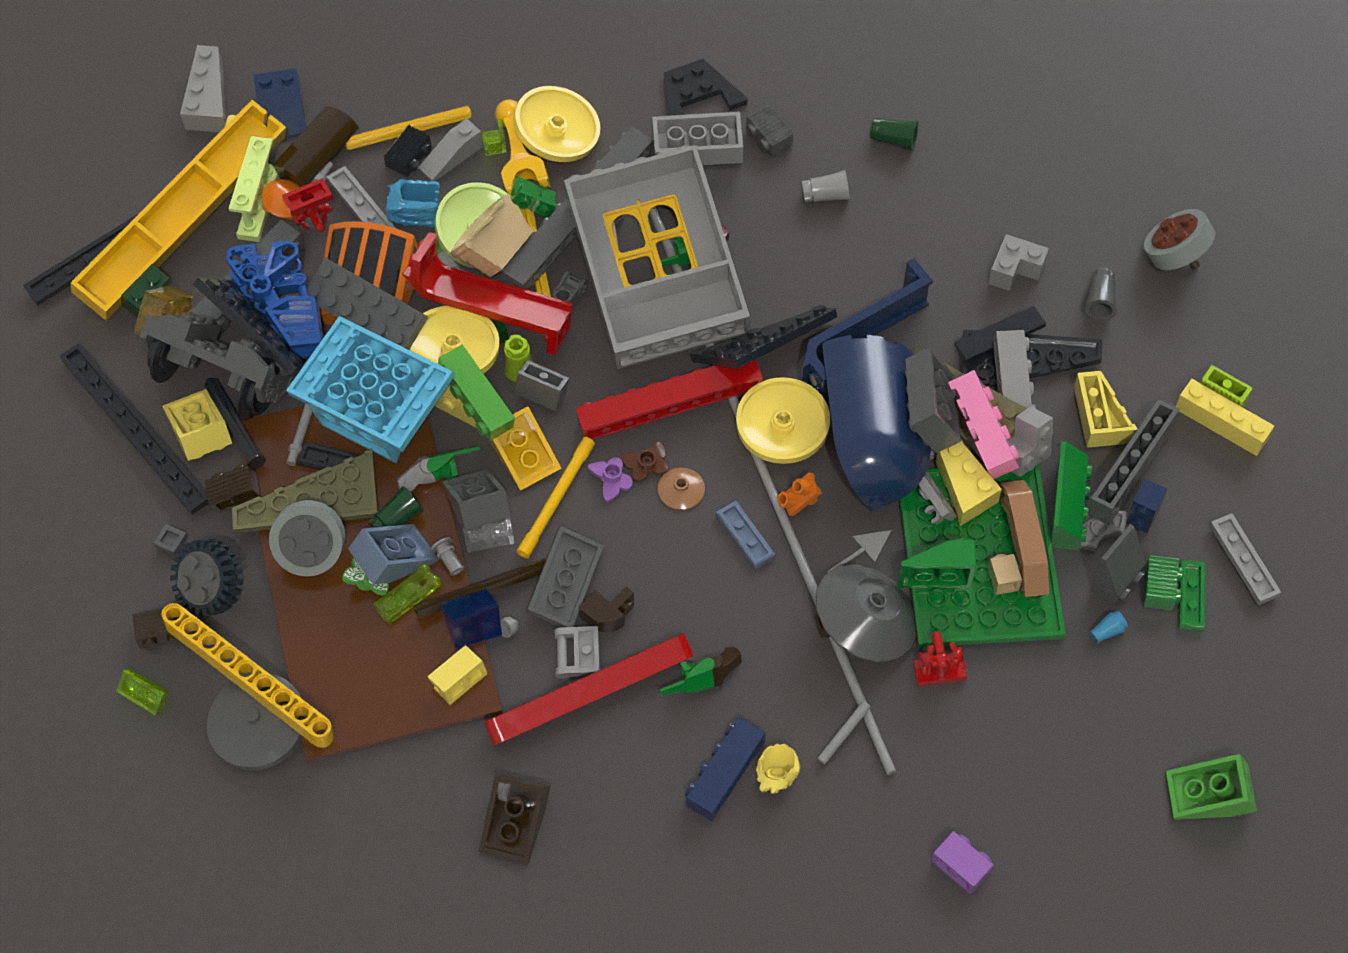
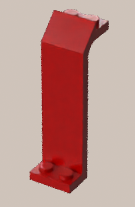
[402,232,573,355]

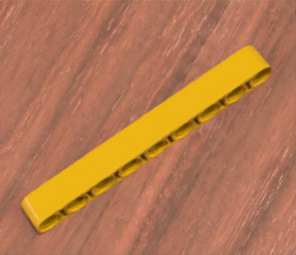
[162,603,334,748]

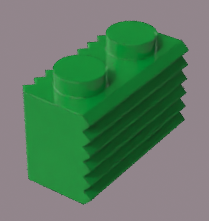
[1143,555,1183,611]

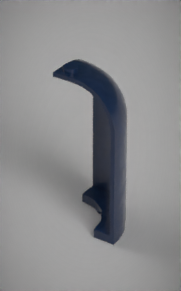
[822,335,930,511]

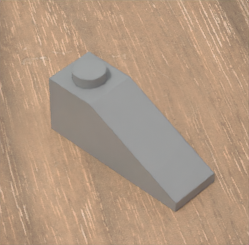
[418,118,483,181]

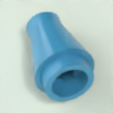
[1089,610,1128,643]

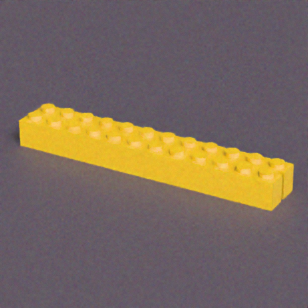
[71,100,286,321]

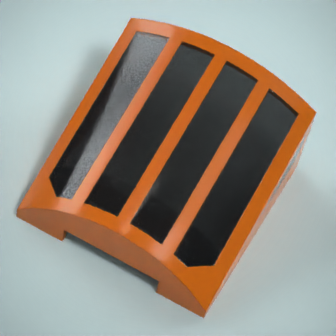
[319,222,418,325]

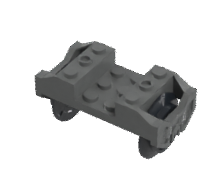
[140,312,295,421]

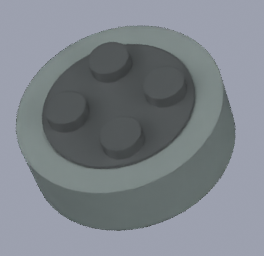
[269,500,345,576]

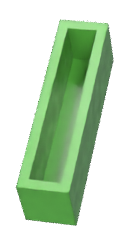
[438,344,515,441]

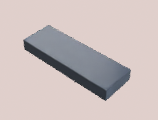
[716,501,775,569]

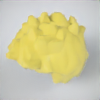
[756,744,800,794]

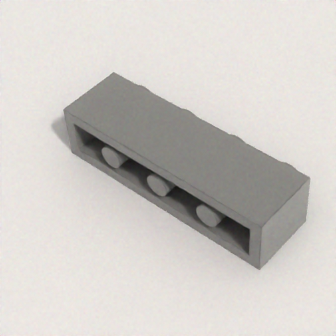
[993,330,1036,409]

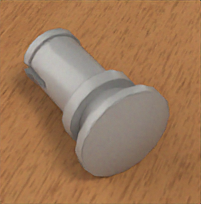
[430,537,464,576]

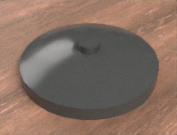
[207,674,307,771]

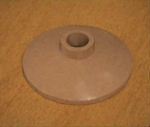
[658,467,705,511]

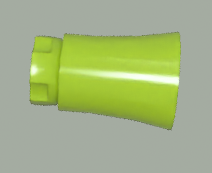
[503,335,534,382]

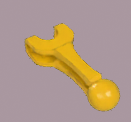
[495,99,551,196]

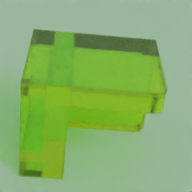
[481,119,507,156]

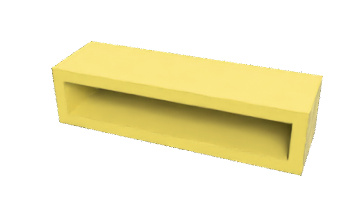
[1176,379,1274,456]

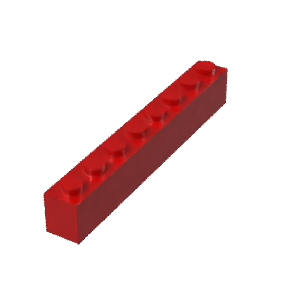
[575,359,762,440]

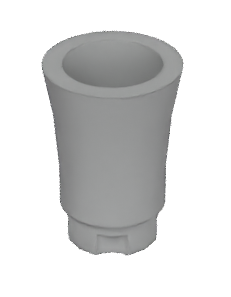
[802,170,849,203]

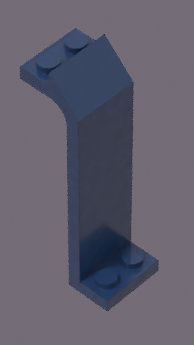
[802,258,933,401]

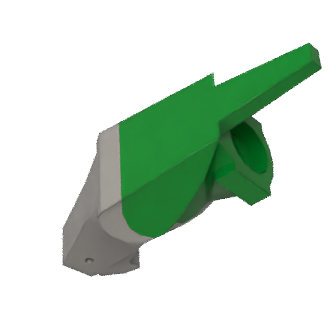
[397,446,480,495]

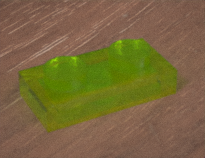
[116,668,168,715]

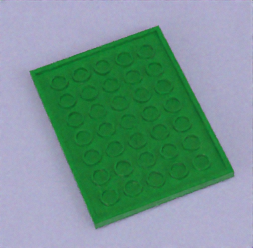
[900,464,1066,648]

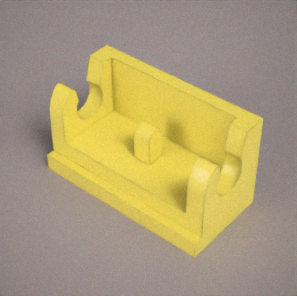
[428,645,488,705]

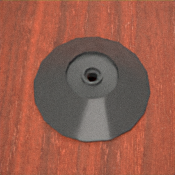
[816,564,917,662]

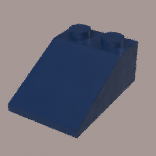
[254,68,306,139]

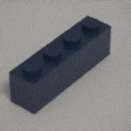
[685,717,766,821]

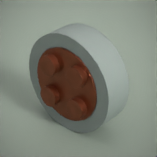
[1144,209,1215,270]

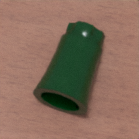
[870,117,919,150]
[368,487,423,528]

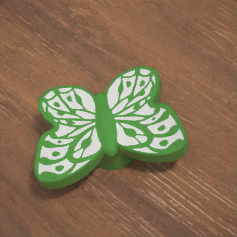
[342,557,389,595]

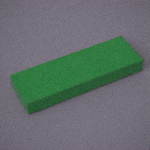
[1179,560,1205,631]

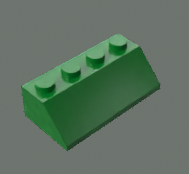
[1051,441,1092,551]

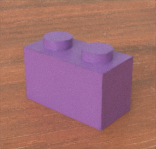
[931,831,994,894]

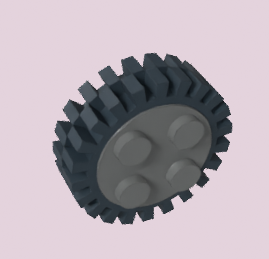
[170,539,243,616]

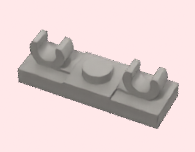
[919,471,957,524]

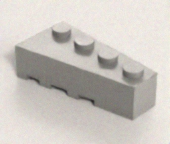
[180,45,227,132]

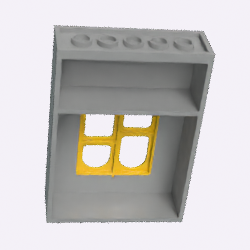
[564,145,750,369]

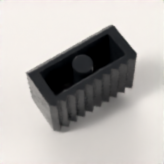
[383,125,432,177]

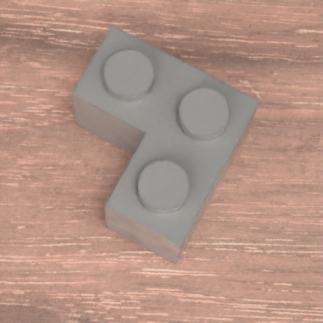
[988,234,1049,291]
[1008,406,1053,477]

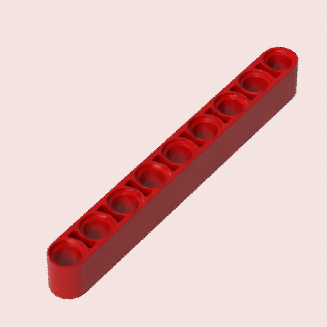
[484,633,694,745]

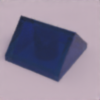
[440,589,502,650]

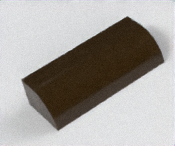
[272,106,359,187]

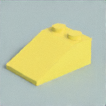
[162,389,232,461]

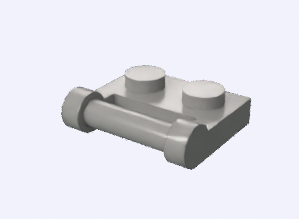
[554,626,600,679]

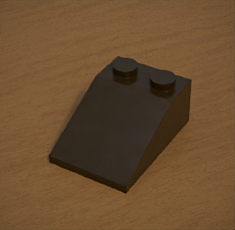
[479,774,551,863]

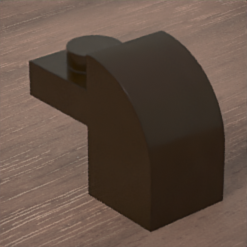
[579,587,634,632]

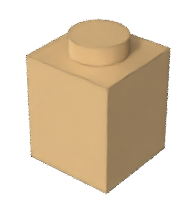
[988,554,1022,595]

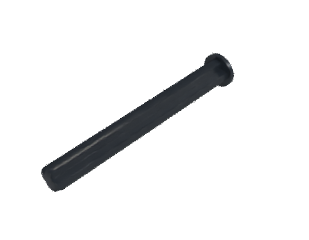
[204,378,266,469]

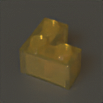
[133,285,193,336]

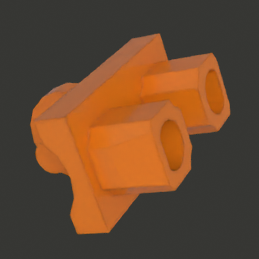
[777,472,822,516]

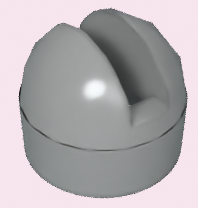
[497,616,519,638]

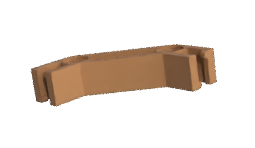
[1000,480,1049,597]

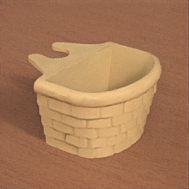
[451,195,533,278]

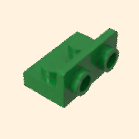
[510,176,557,218]

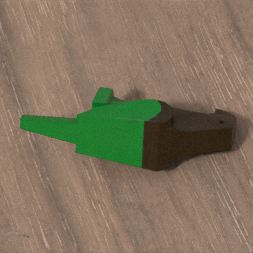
[659,647,742,696]

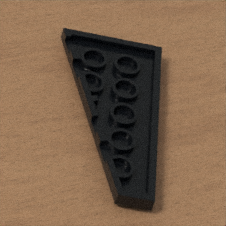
[193,277,304,375]
[691,305,838,369]
[961,330,1102,387]

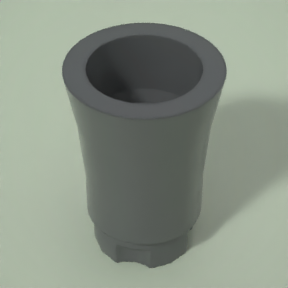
[1084,268,1117,320]

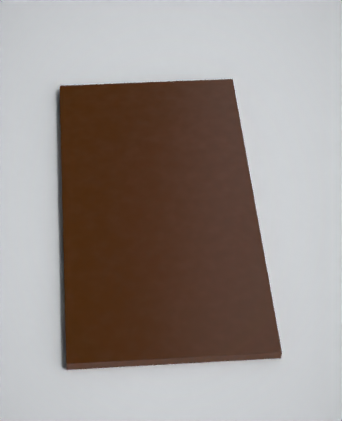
[241,406,503,763]

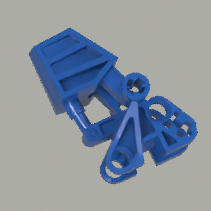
[226,241,323,360]

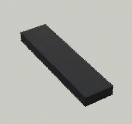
[954,306,1046,363]

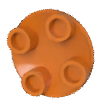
[261,179,300,220]

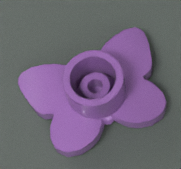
[588,457,633,503]

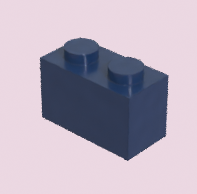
[1126,479,1167,533]

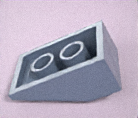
[348,524,439,585]

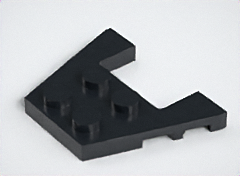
[664,59,748,116]

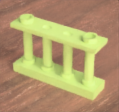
[229,136,279,242]

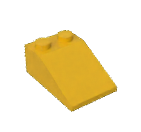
[490,406,562,491]

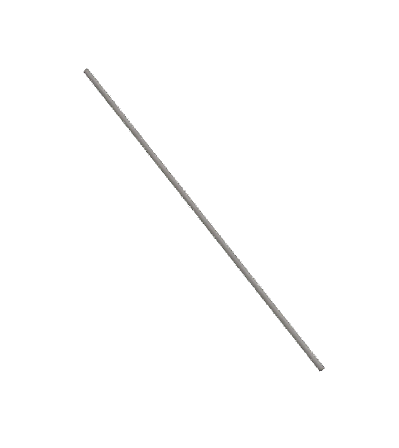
[649,207,896,775]

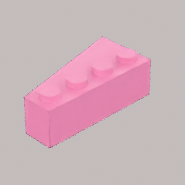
[948,370,1020,479]

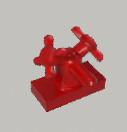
[282,178,333,232]
[913,631,967,687]

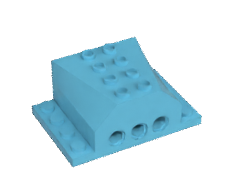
[286,316,455,463]

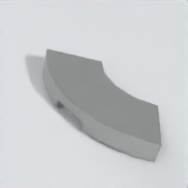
[1080,511,1128,552]

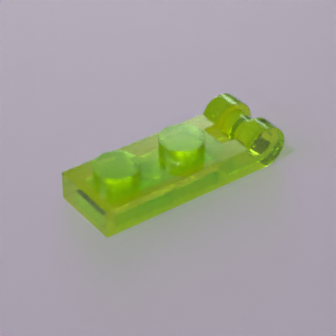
[373,564,442,624]

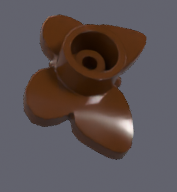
[621,442,669,482]

